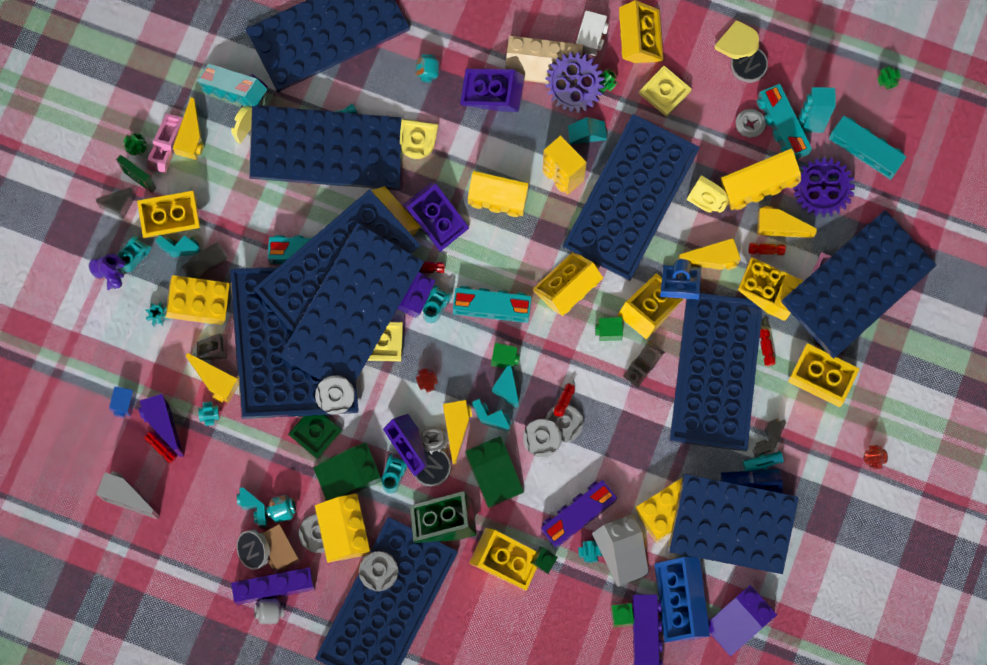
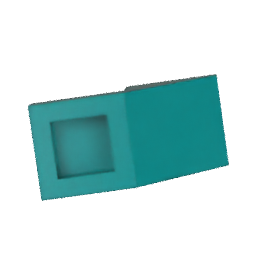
[155,235,201,257]
[472,399,512,432]
[237,488,268,528]

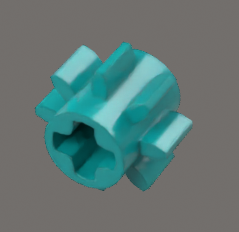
[145,302,169,327]
[198,401,219,426]
[578,541,603,563]

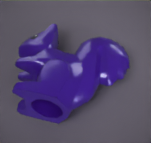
[88,254,125,290]

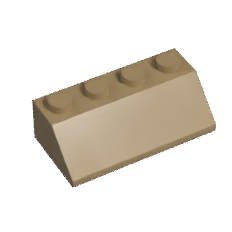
[505,36,583,86]

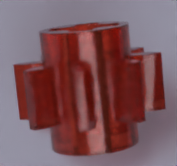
[415,368,438,393]
[863,445,888,469]

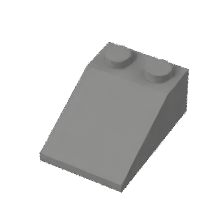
[96,471,160,519]
[592,514,649,587]

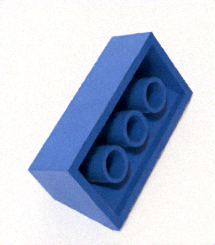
[654,557,710,643]

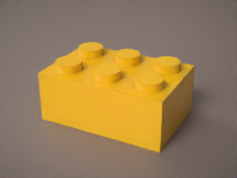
[542,135,587,195]
[165,275,229,325]
[788,343,860,407]
[634,477,683,543]

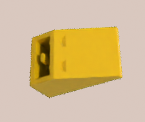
[738,257,803,321]

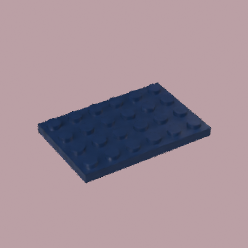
[668,474,799,574]

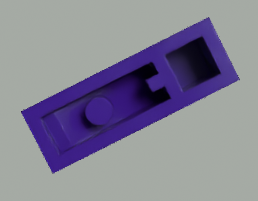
[383,414,427,477]

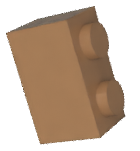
[262,524,300,573]

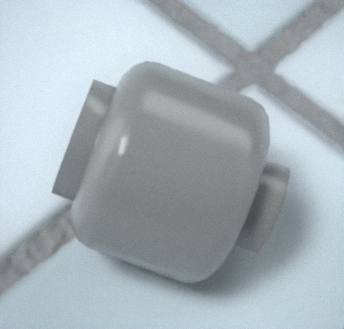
[254,598,284,624]

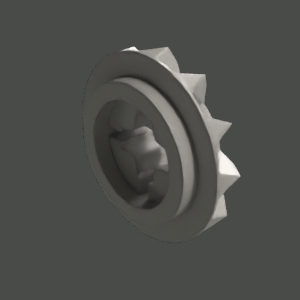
[735,109,766,139]
[420,427,449,454]

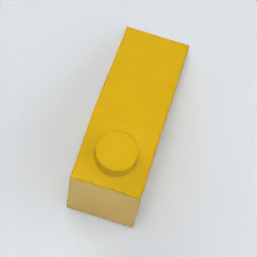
[173,97,204,160]
[757,206,817,238]
[678,238,741,270]
[186,353,239,403]
[443,400,472,464]

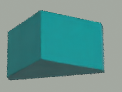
[568,117,607,145]
[492,365,519,407]

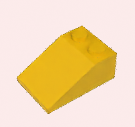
[618,273,684,340]
[469,528,537,591]

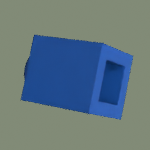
[109,386,137,418]

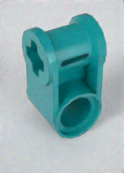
[117,235,151,273]
[423,285,453,323]
[381,454,408,494]

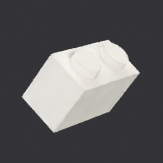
[576,11,609,56]

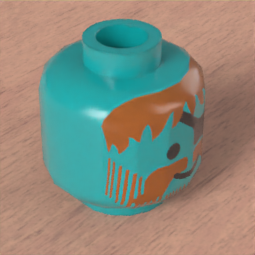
[415,54,440,83]
[266,495,297,523]

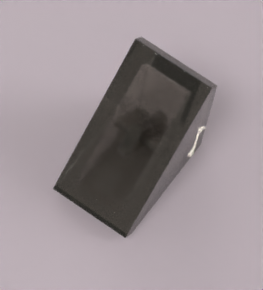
[95,187,136,219]
[197,333,227,361]

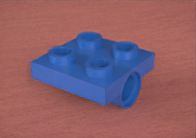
[660,259,702,300]

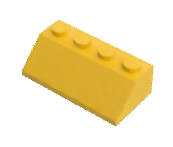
[721,148,801,211]

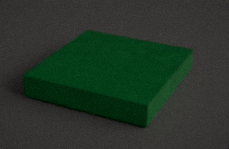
[116,154,156,193]
[288,415,343,460]

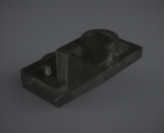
[182,242,228,279]
[623,341,665,388]
[752,419,786,457]

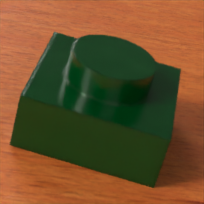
[530,546,558,574]

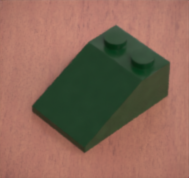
[465,436,524,508]
[313,442,381,501]
[410,491,477,543]

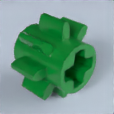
[877,66,902,90]
[600,69,617,92]
[123,132,147,156]

